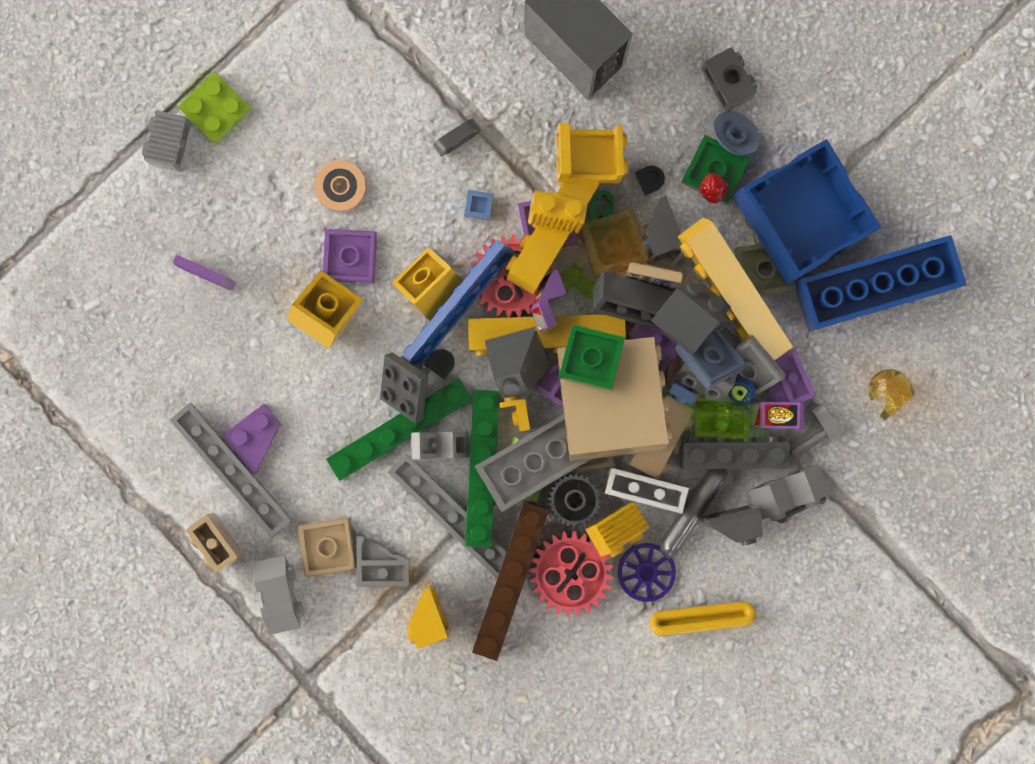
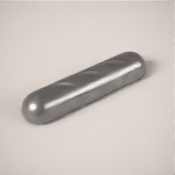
[660,469,728,559]

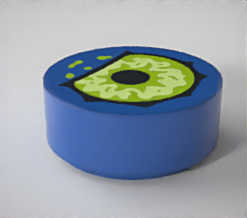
[728,378,756,405]

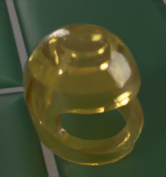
[868,369,916,421]

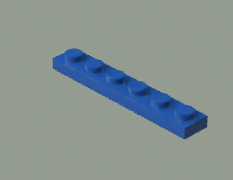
[401,239,515,365]

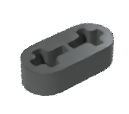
[433,119,481,156]

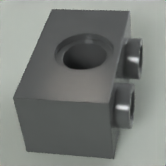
[701,47,757,112]

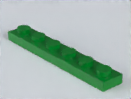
[326,378,472,481]
[465,390,500,548]

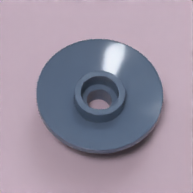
[713,111,760,156]

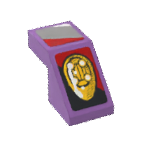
[531,269,567,333]
[746,402,804,429]

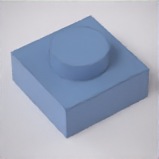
[464,190,494,221]
[669,380,698,404]

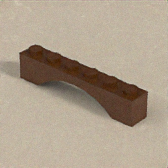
[472,500,549,661]

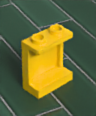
[556,123,628,183]

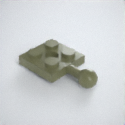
[734,218,796,297]

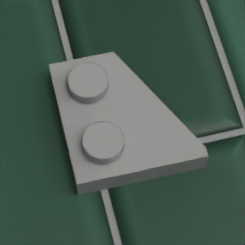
[357,535,410,587]

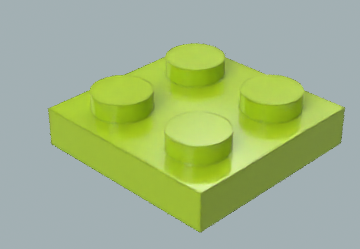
[178,71,252,145]

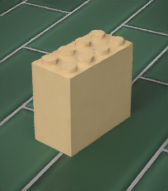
[557,337,672,461]

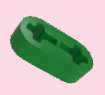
[587,190,615,240]

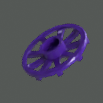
[617,543,676,602]

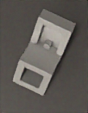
[411,431,469,459]

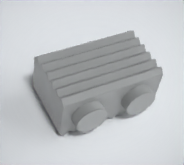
[142,110,192,171]

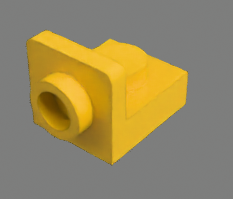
[500,395,530,432]

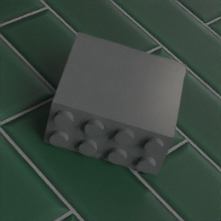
[524,0,633,100]

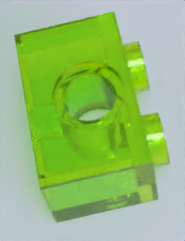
[694,401,750,439]

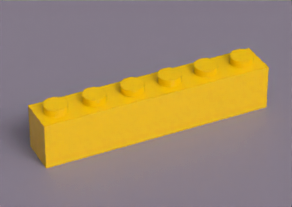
[506,182,600,295]
[678,218,793,361]
[468,314,626,356]

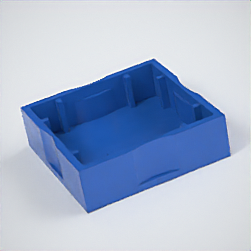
[732,139,882,285]

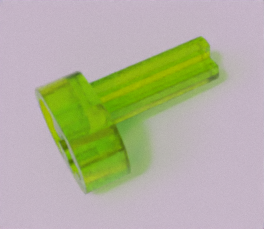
[561,262,595,301]

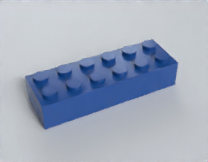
[795,235,967,332]

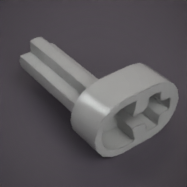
[790,404,842,459]

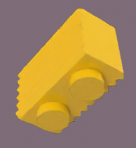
[528,190,588,234]
[585,501,649,557]

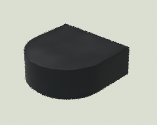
[634,165,665,197]
[424,349,455,380]

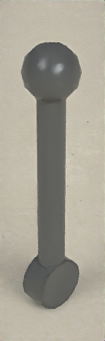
[776,497,826,523]

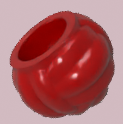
[699,173,728,203]

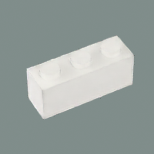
[603,467,689,514]

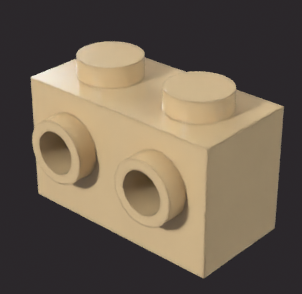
[185,513,244,573]

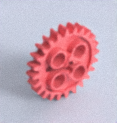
[471,234,552,318]
[529,530,614,617]

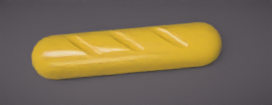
[649,601,756,637]

